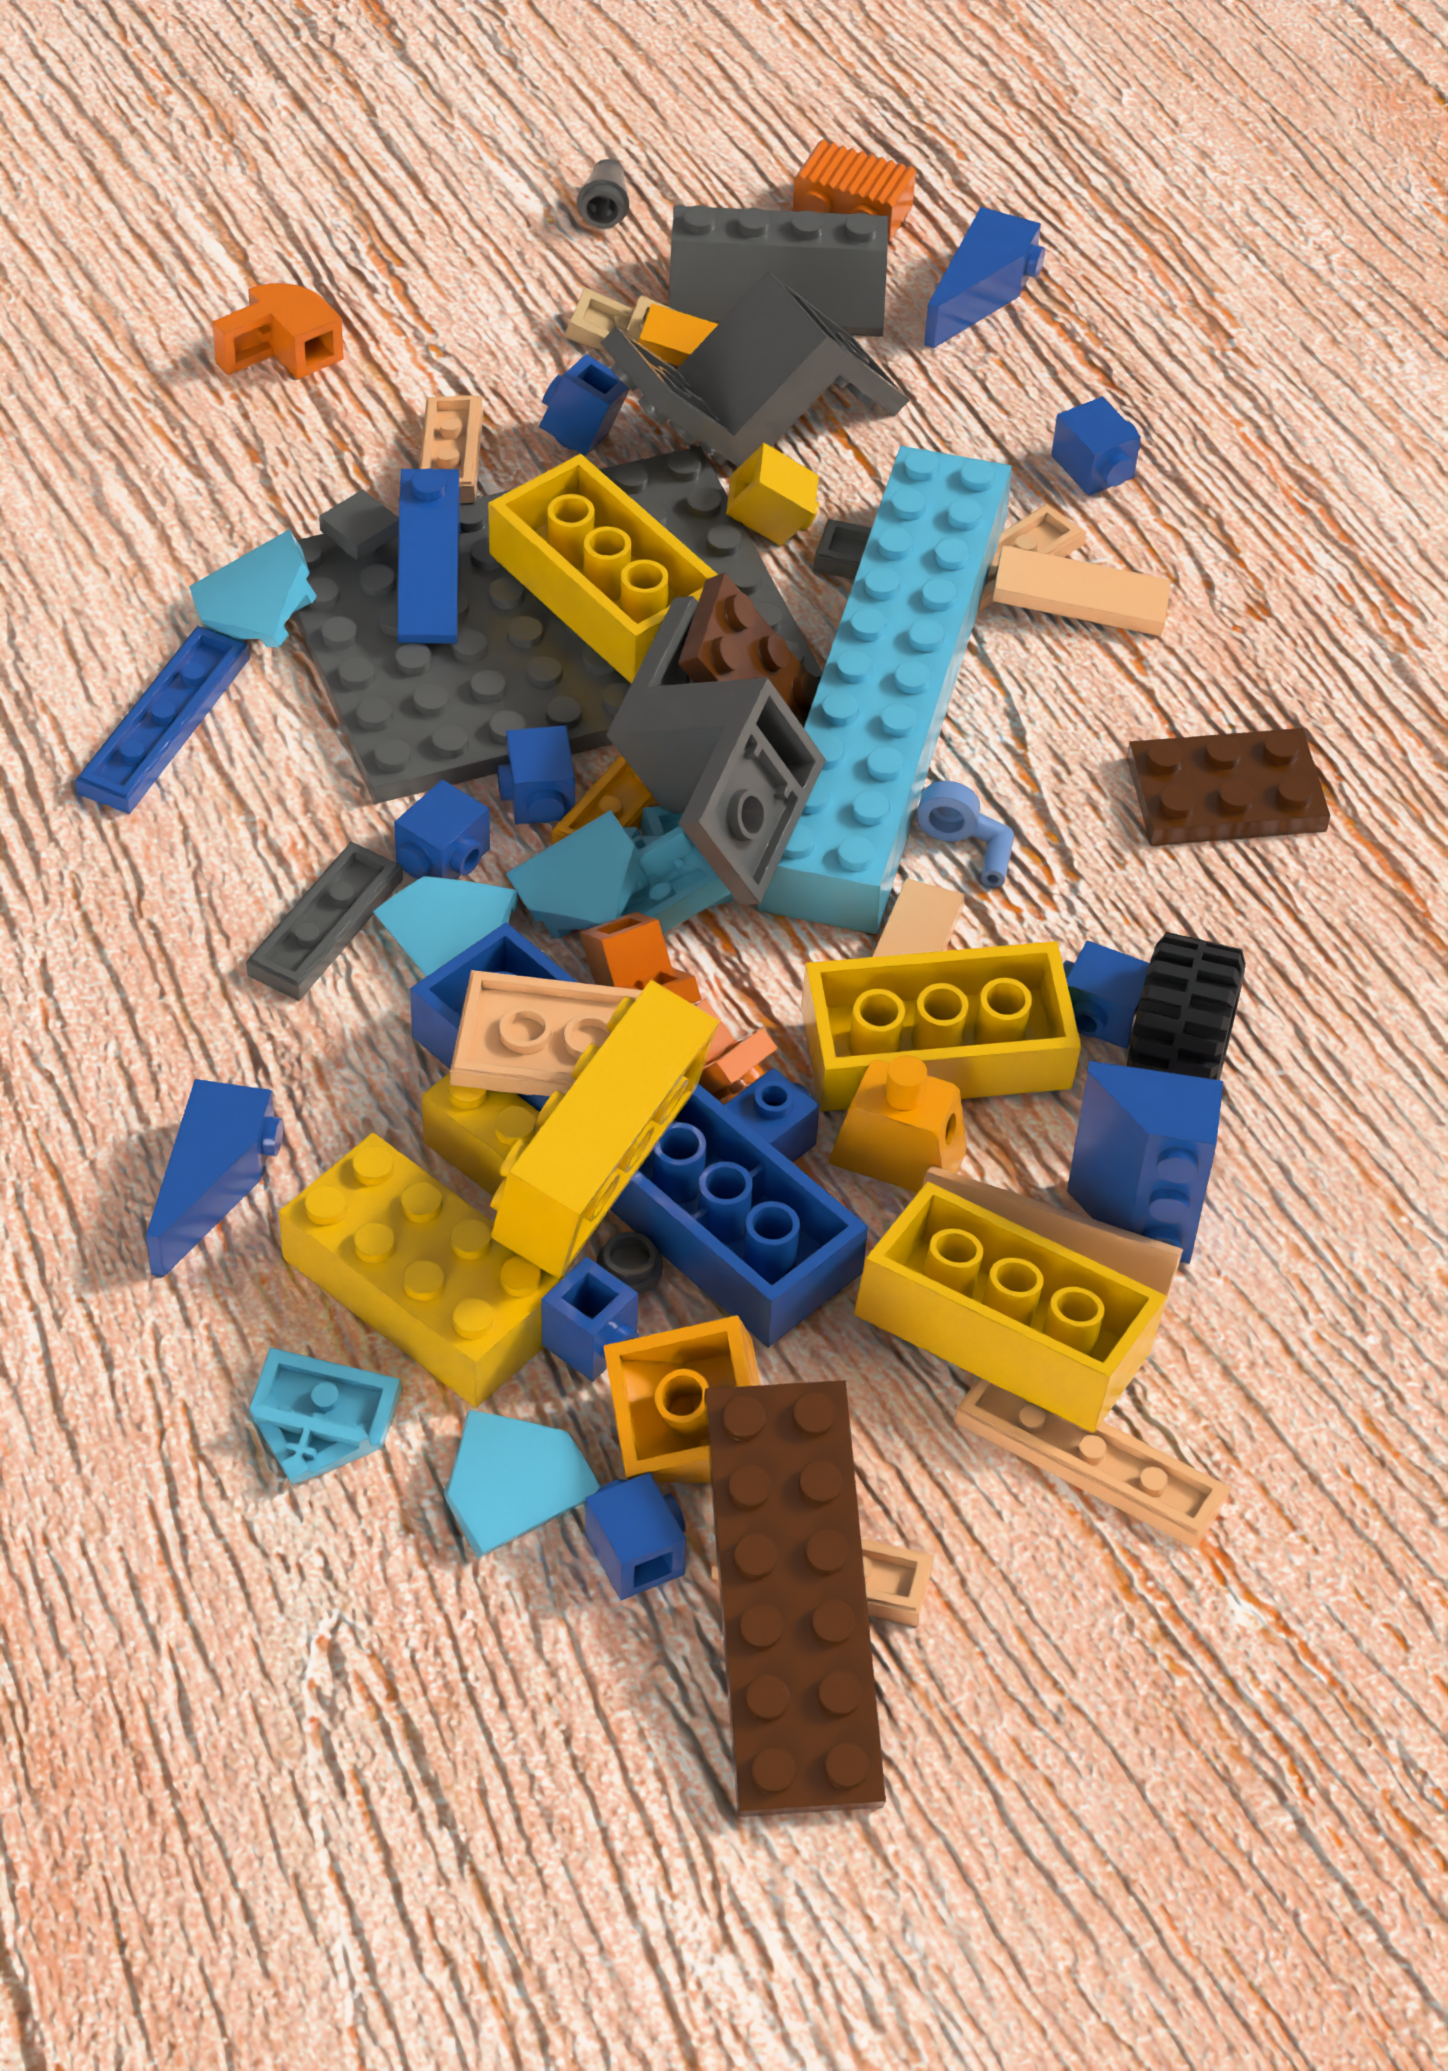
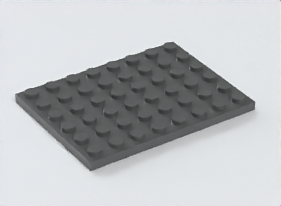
[293,446,823,804]

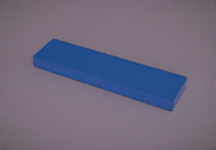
[75,625,250,814]

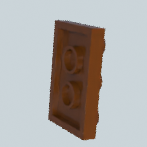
[678,573,819,728]
[1126,728,1331,846]

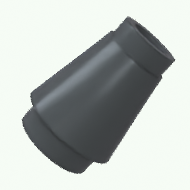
[577,159,630,229]

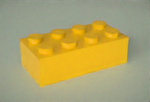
[488,454,718,684]
[801,941,1081,1112]
[490,980,720,1279]
[278,1132,565,1408]
[854,1181,1167,1433]

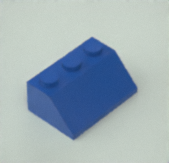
[1067,1061,1223,1264]

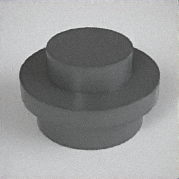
[596,1232,663,1295]

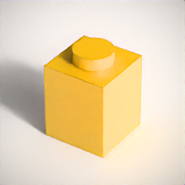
[726,443,819,546]

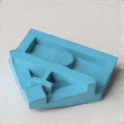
[189,529,317,647]
[506,810,648,938]
[622,826,731,934]
[372,876,519,977]
[249,1347,403,1485]
[443,1410,601,1559]

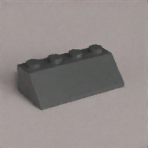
[668,205,888,337]

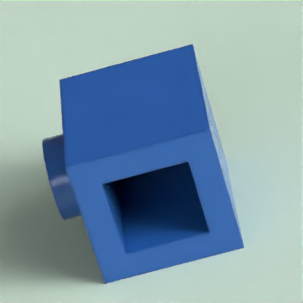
[539,354,630,457]
[1051,396,1141,496]
[497,725,575,825]
[394,780,490,880]
[1063,940,1150,1049]
[724,1068,820,1163]
[541,1256,639,1382]
[585,1472,686,1601]

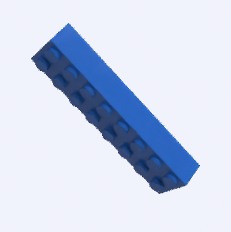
[410,922,868,1348]

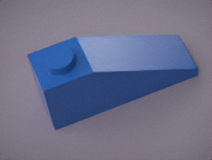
[924,207,1046,348]
[398,468,461,643]
[146,1079,283,1277]

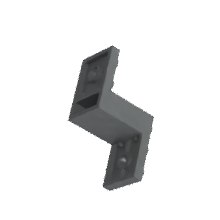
[601,271,910,467]
[606,596,826,905]

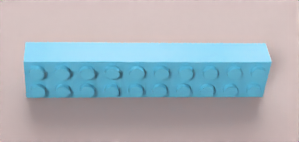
[758,445,1012,935]

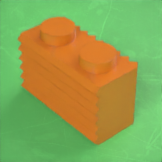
[793,139,916,242]

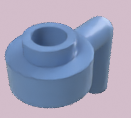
[917,781,1014,888]

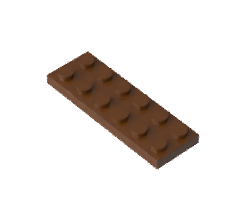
[704,1380,886,1817]

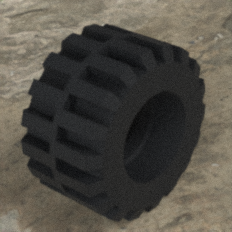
[1127,932,1246,1080]

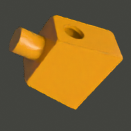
[829,1055,967,1193]

